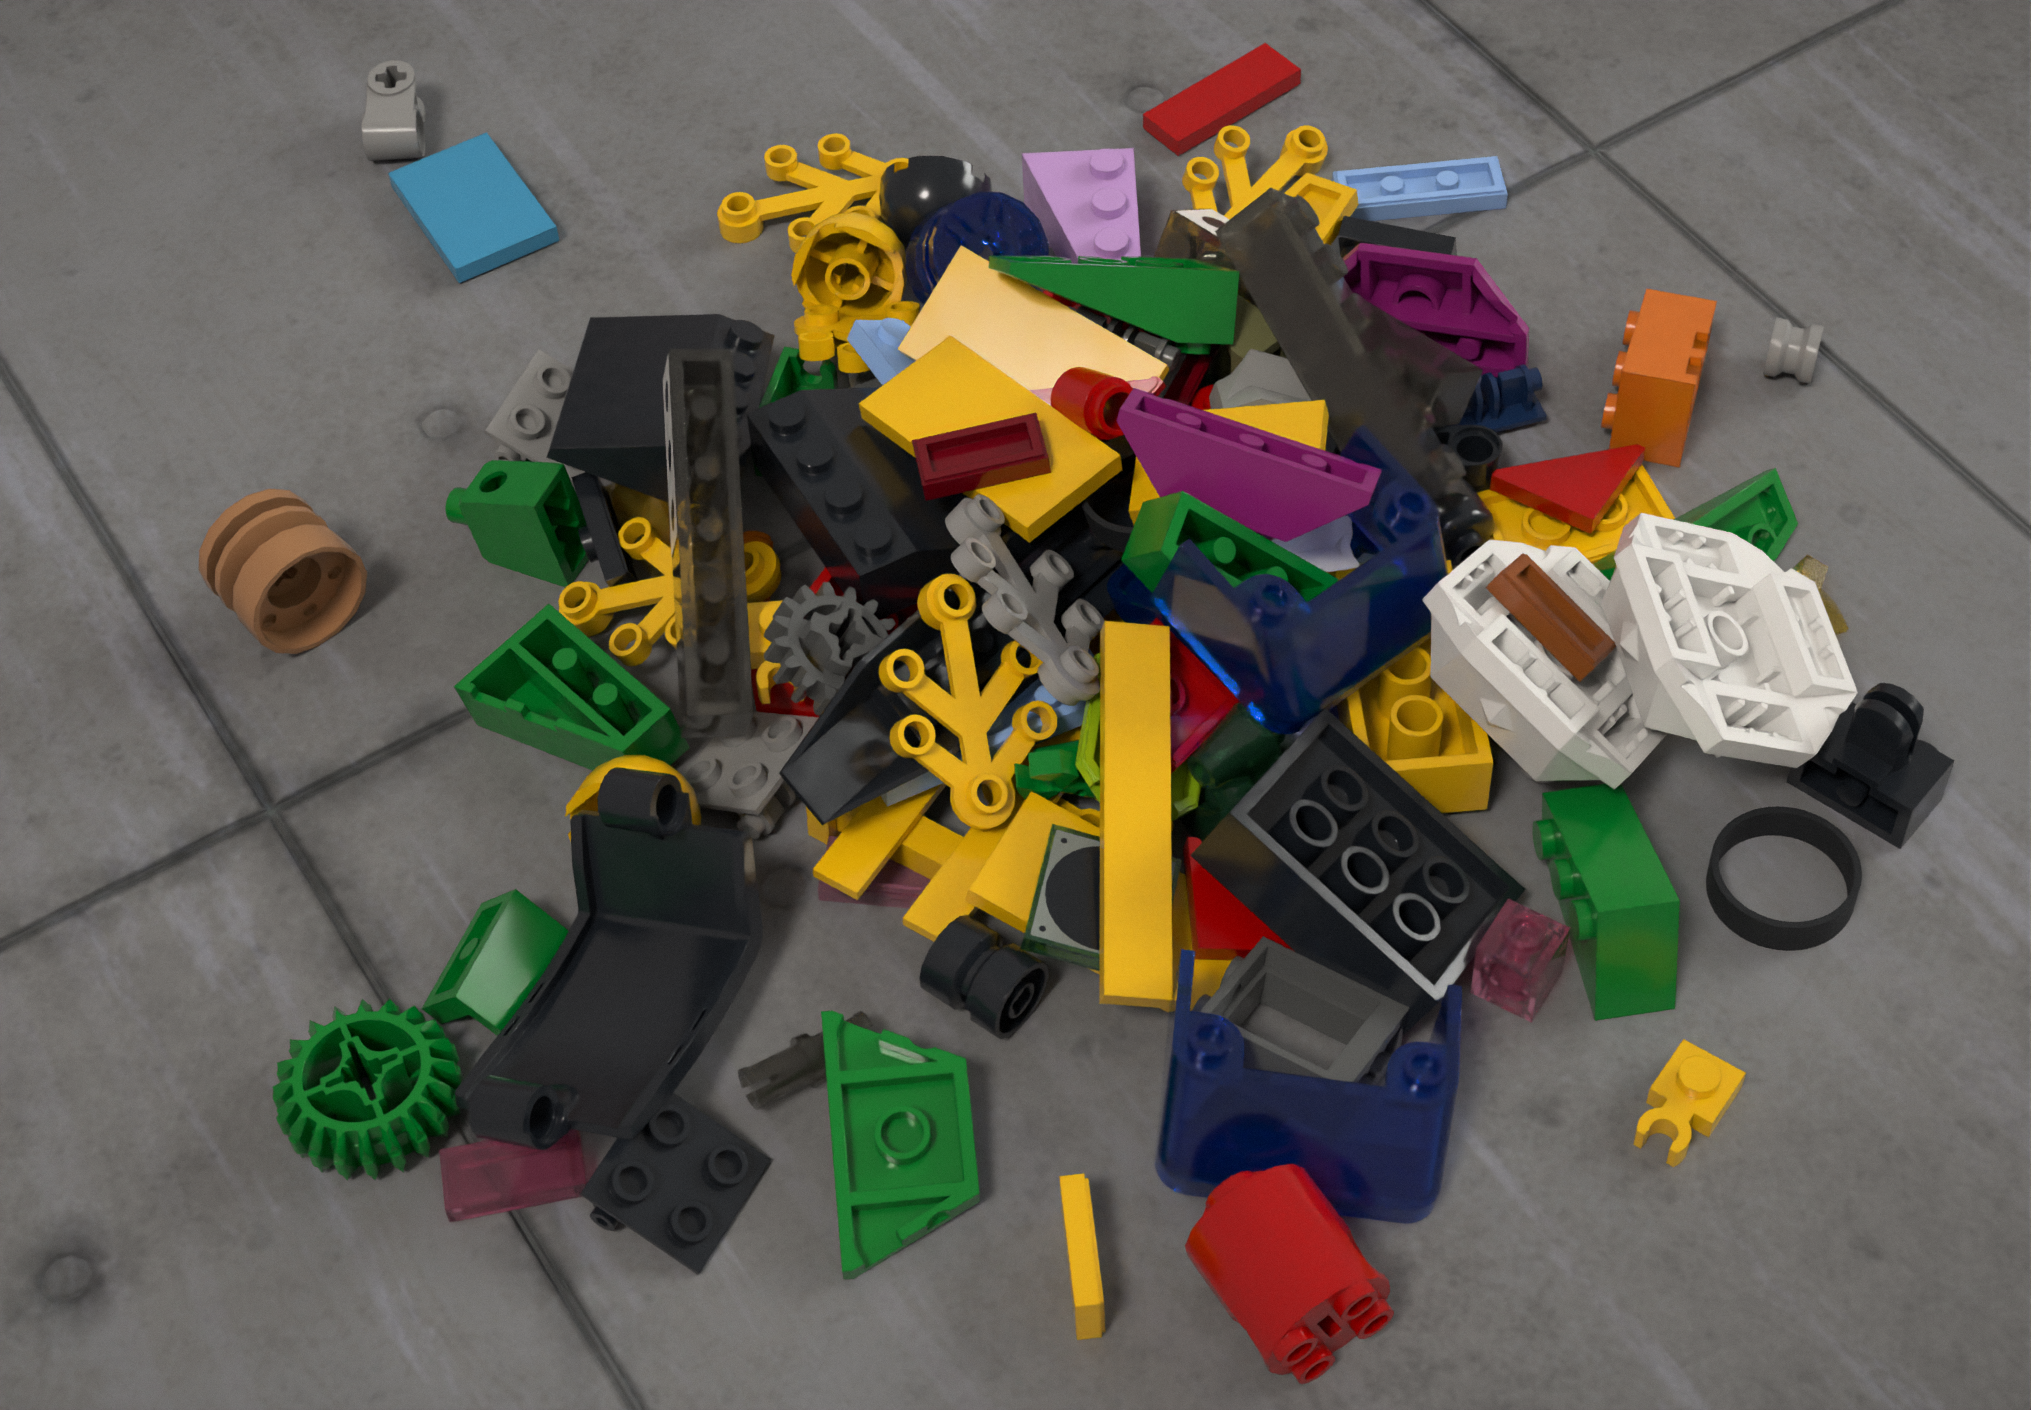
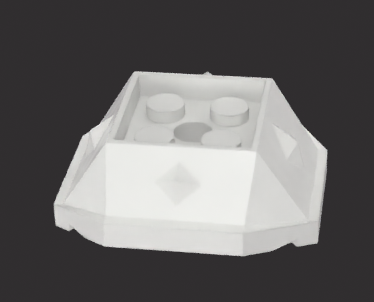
[1601,513,1858,768]
[1422,540,1668,789]

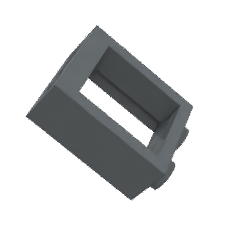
[1186,936,1410,1138]

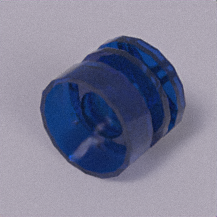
[906,192,1049,305]

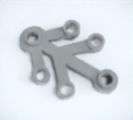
[945,494,1104,706]

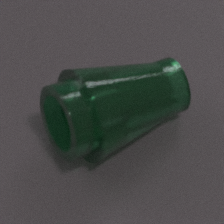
[1187,699,1285,790]

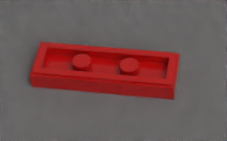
[1143,43,1301,156]

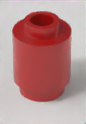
[1051,367,1133,440]

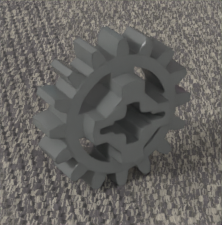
[764,582,896,716]

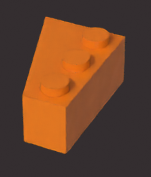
[1601,288,1717,468]

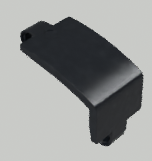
[455,767,763,1150]

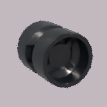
[919,915,1049,1040]

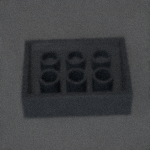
[546,314,775,522]
[746,387,1010,620]
[1190,708,1525,1035]

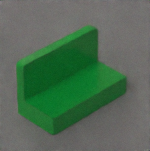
[421,889,569,1036]

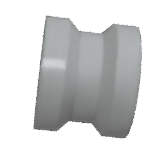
[1763,317,1824,384]

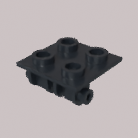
[580,1093,771,1275]

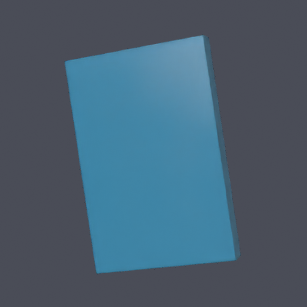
[388,132,560,283]

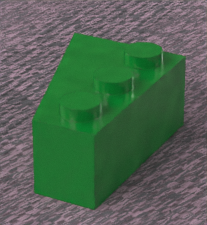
[1121,491,1338,703]

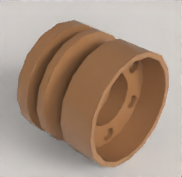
[199,489,367,654]

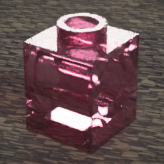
[1470,899,1570,1023]

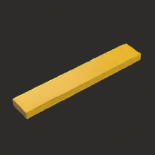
[1099,621,1173,1009]

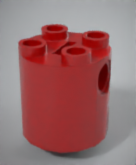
[1185,1163,1394,1384]

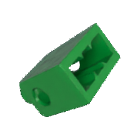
[445,460,589,587]

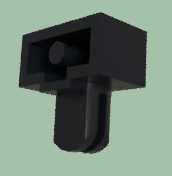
[1787,683,1955,849]

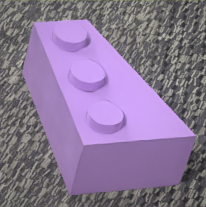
[1022,148,1141,264]

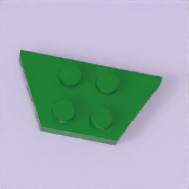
[821,1010,980,1280]

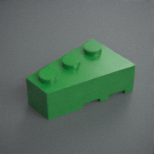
[454,604,690,770]
[1532,784,1680,1021]

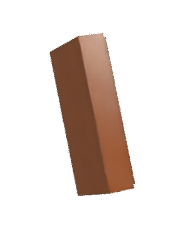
[1485,553,1616,682]

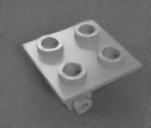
[484,349,584,486]
[682,710,818,839]

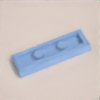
[1332,156,1508,221]

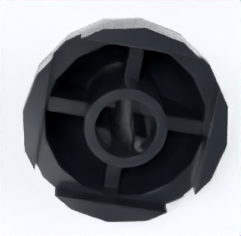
[879,156,992,262]

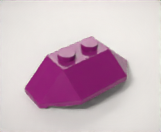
[1297,243,1529,377]
[1116,388,1382,542]

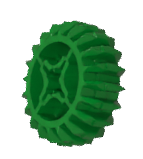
[272,998,464,1181]

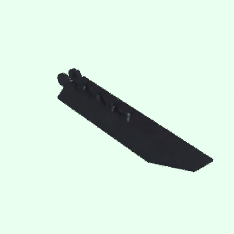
[779,466,1142,825]

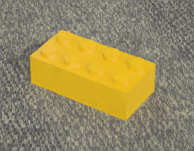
[1330,560,1493,813]

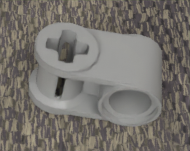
[361,60,426,161]

